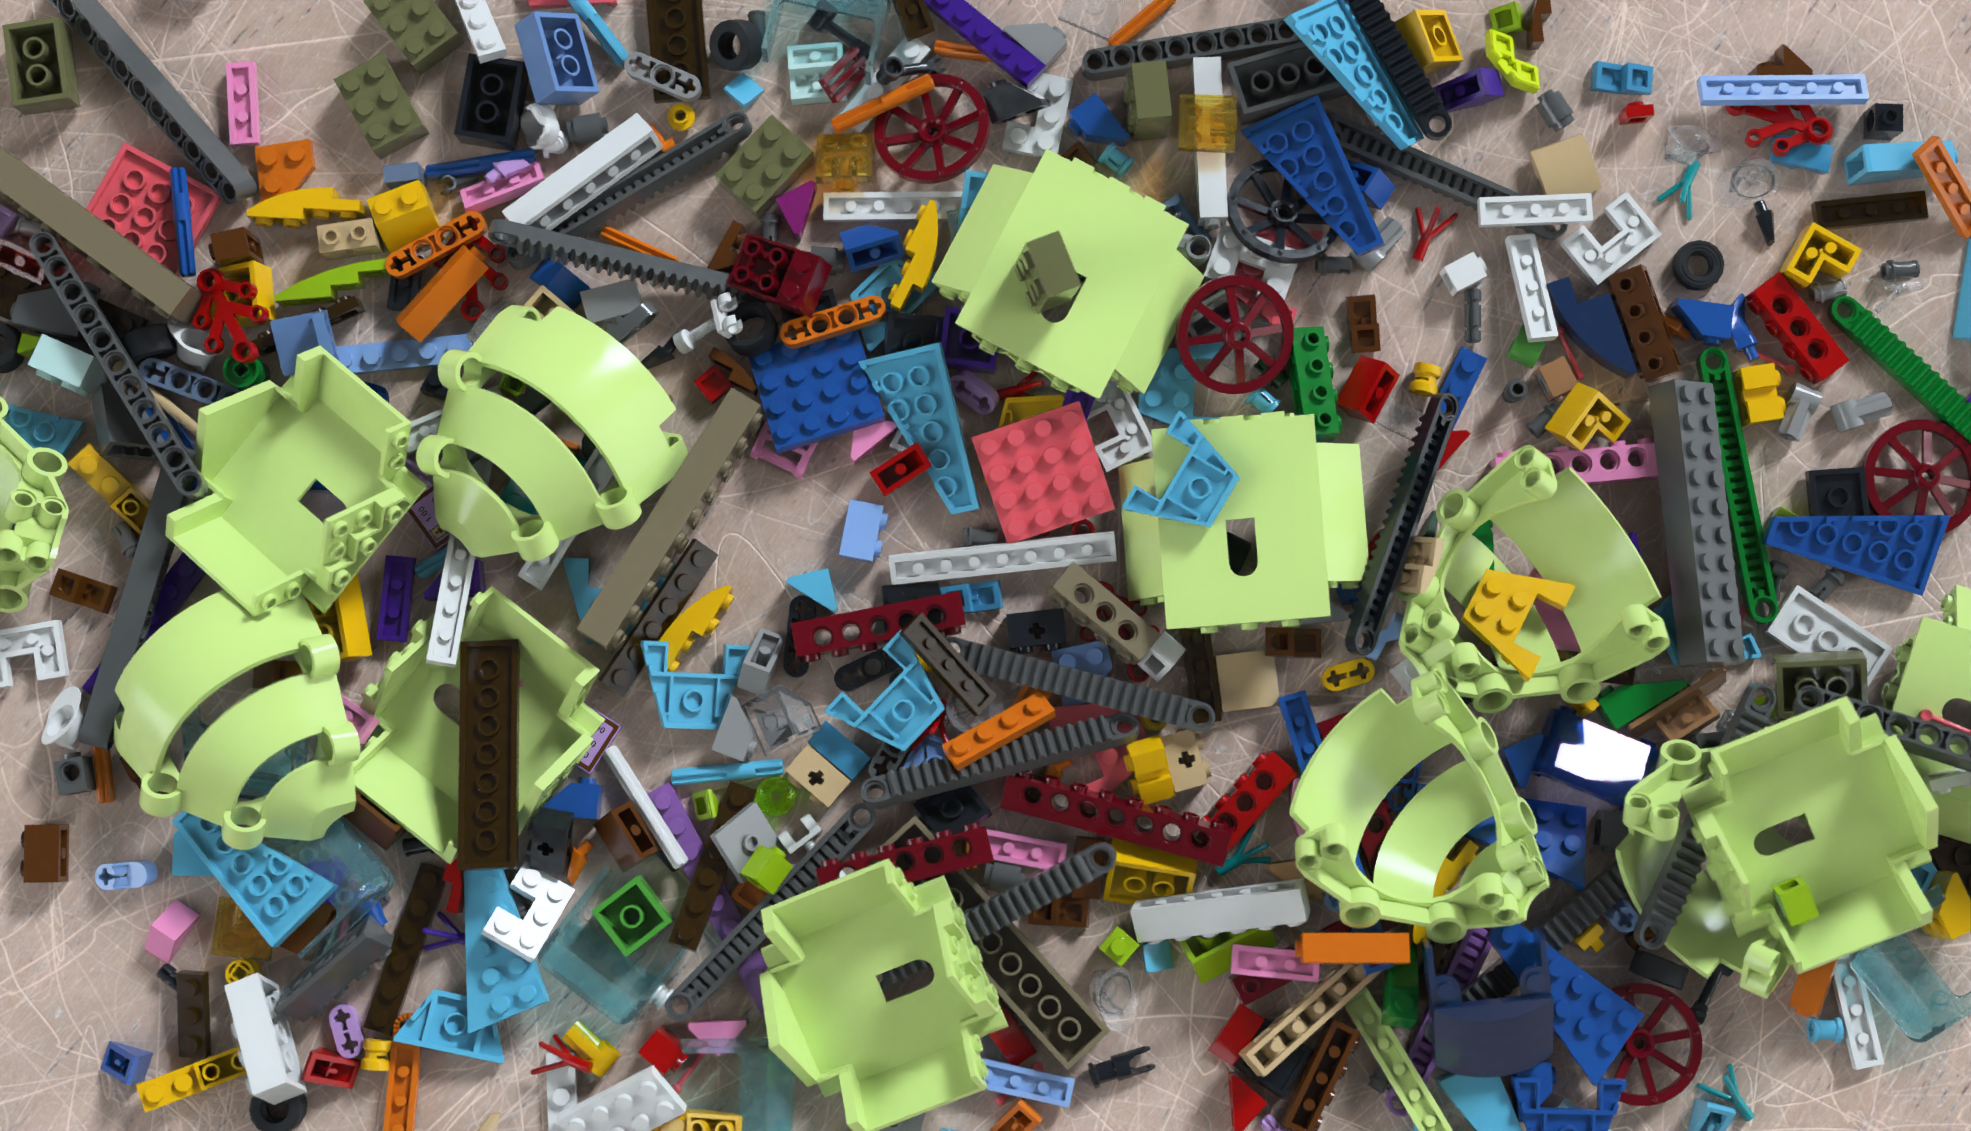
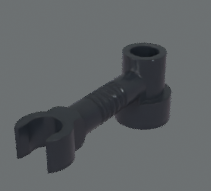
[807,0,873,60]
[876,55,946,85]
[1690,962,1734,1025]

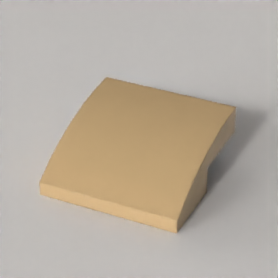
[1529,134,1602,195]
[1395,536,1445,594]
[1214,650,1280,713]

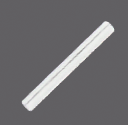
[602,745,688,869]

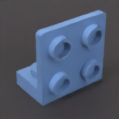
[270,309,340,376]

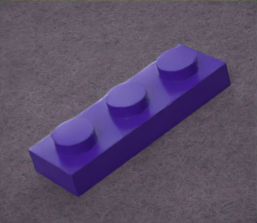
[376,555,417,643]

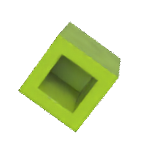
[740,844,793,895]
[1771,875,1820,926]
[1098,925,1139,967]

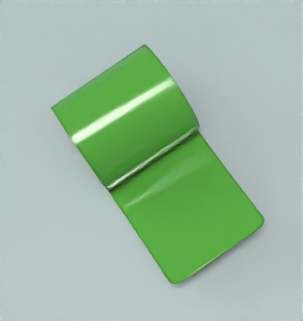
[1506,323,1546,369]

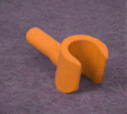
[649,123,676,153]

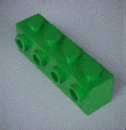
[1287,326,1342,443]

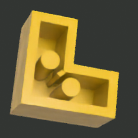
[1779,222,1862,290]
[1545,382,1631,452]

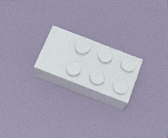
[224,973,307,1105]

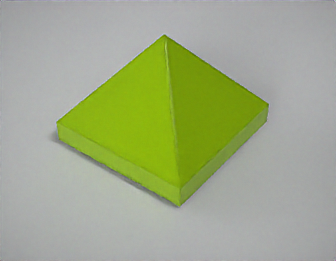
[497,373,527,399]
[692,789,720,821]

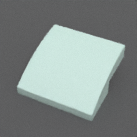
[787,42,847,105]

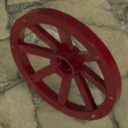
[874,74,990,184]
[1176,275,1294,394]
[1862,419,1971,533]
[1602,982,1703,1106]

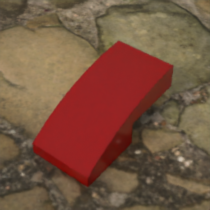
[442,857,464,914]
[1208,1002,1265,1066]
[989,1005,1037,1066]

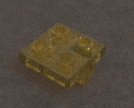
[1178,94,1237,153]
[816,133,873,192]
[211,896,273,961]

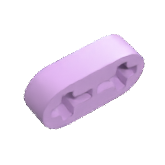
[950,369,1000,415]
[329,1003,365,1058]

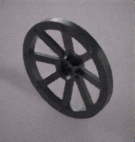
[1227,159,1338,264]

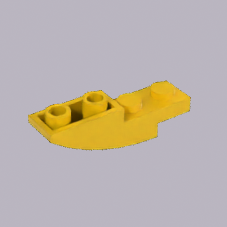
[246,187,367,229]
[888,199,938,312]
[67,443,151,535]
[659,585,735,672]
[1408,840,1479,945]
[136,1046,247,1113]
[650,1108,742,1131]

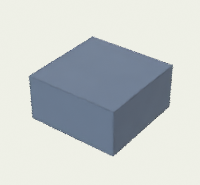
[383,162,427,190]

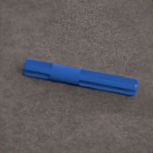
[425,148,536,181]
[170,167,196,277]

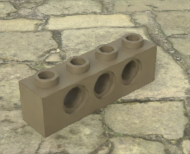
[1047,561,1161,665]

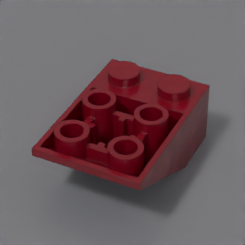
[727,232,832,318]

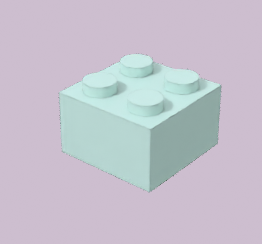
[28,334,108,397]

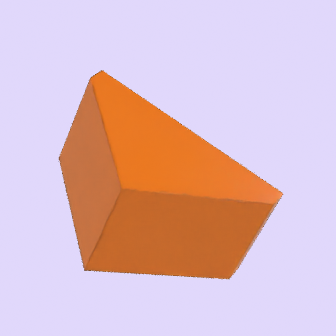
[990,1097,1042,1131]

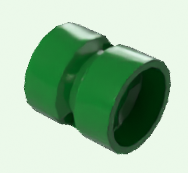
[223,352,270,391]

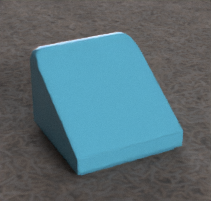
[724,72,764,111]
[1141,939,1174,973]

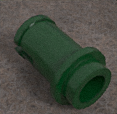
[1253,359,1289,389]

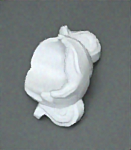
[520,99,570,159]

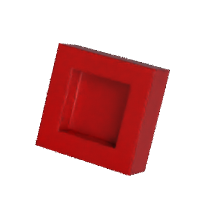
[1618,101,1655,125]
[693,364,734,405]

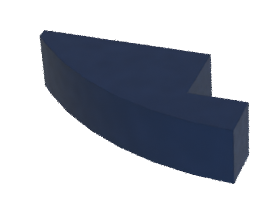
[1547,277,1637,379]

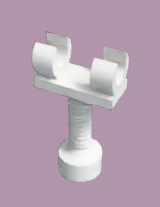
[673,292,743,354]
[777,812,846,878]

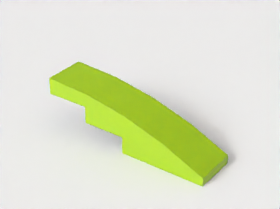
[274,258,391,307]

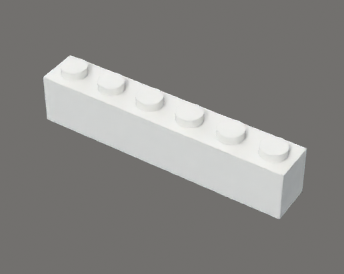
[502,113,663,231]
[1130,878,1311,944]

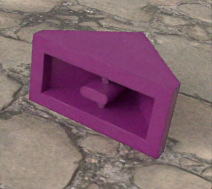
[776,180,818,241]

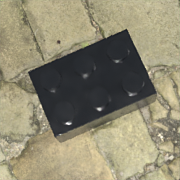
[454,53,529,151]

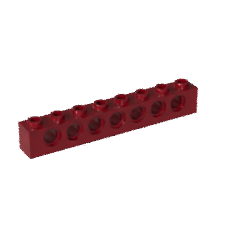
[1000,770,1233,867]

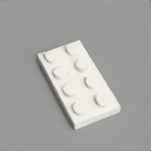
[1764,585,1893,686]
[557,1065,687,1131]

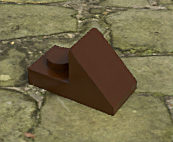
[1748,44,1813,75]
[707,220,746,273]
[252,659,303,689]

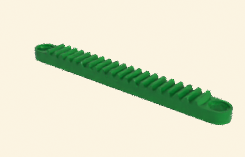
[1827,296,1971,445]
[1696,347,1778,624]

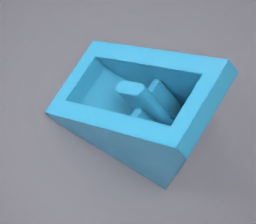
[786,568,838,614]
[172,831,214,876]
[1688,1097,1736,1131]

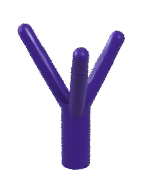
[422,911,466,951]

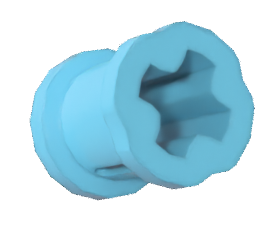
[1098,142,1135,179]
[1245,386,1282,413]
[1806,1017,1844,1043]

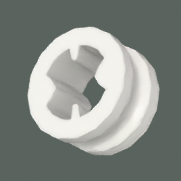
[648,982,675,1011]

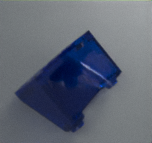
[1531,705,1660,812]

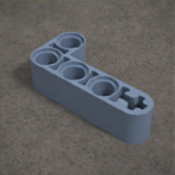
[139,358,241,405]

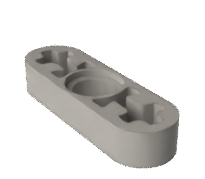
[624,52,702,102]

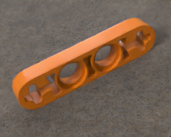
[385,211,487,279]
[780,295,887,349]

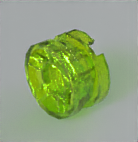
[755,777,797,817]

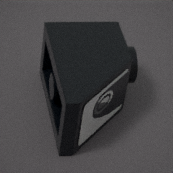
[982,79,1051,124]

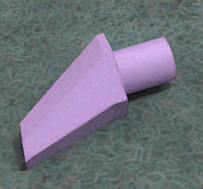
[485,159,531,184]

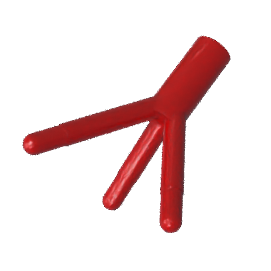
[1412,206,1458,262]
[996,371,1044,401]
[910,699,949,750]
[530,1034,593,1075]

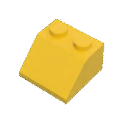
[1395,10,1464,75]
[366,180,445,254]
[208,260,276,327]
[1921,871,1971,940]

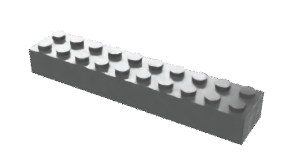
[1648,379,1745,668]

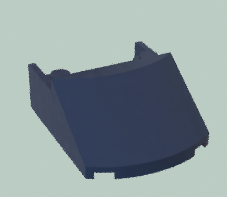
[1421,926,1554,1078]

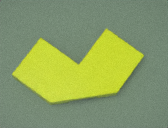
[1484,29,1540,94]

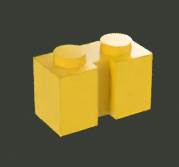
[1733,363,1786,427]
[1123,735,1176,805]

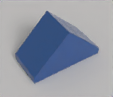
[529,258,591,311]
[1498,733,1545,789]
[101,1041,153,1085]

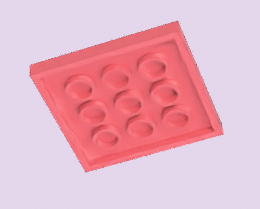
[86,142,222,276]
[971,401,1115,543]

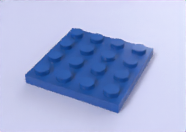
[749,320,886,454]

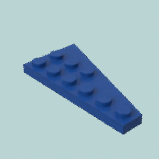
[1241,94,1385,257]
[1762,515,1951,596]
[1414,783,1587,891]
[1485,923,1645,1086]

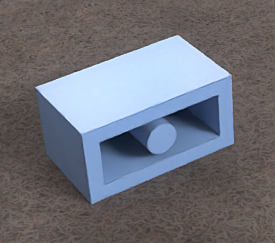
[839,499,888,564]

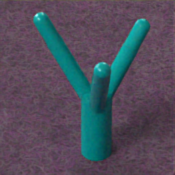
[1656,160,1701,220]
[1215,824,1272,877]
[1697,1064,1755,1122]

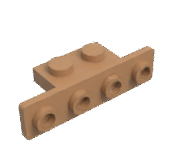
[1628,667,1727,741]

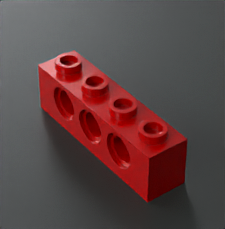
[1745,272,1850,385]
[1194,751,1298,851]

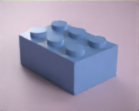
[514,11,600,105]

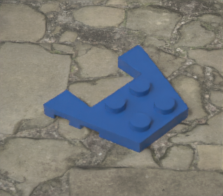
[1511,1076,1627,1131]

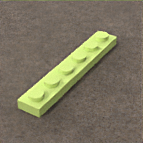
[1344,986,1453,1131]

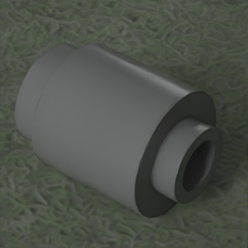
[1535,89,1575,132]
[566,112,609,145]
[806,246,845,276]
[983,861,1026,892]

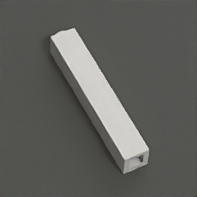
[1191,57,1228,230]

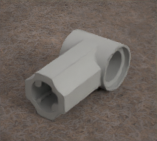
[1349,216,1405,273]
[1177,234,1211,266]
[1775,381,1823,442]
[1830,391,1893,433]

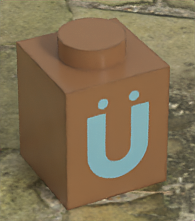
[1533,356,1577,403]

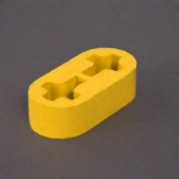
[1320,658,1375,692]

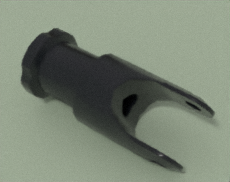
[1087,1046,1156,1089]

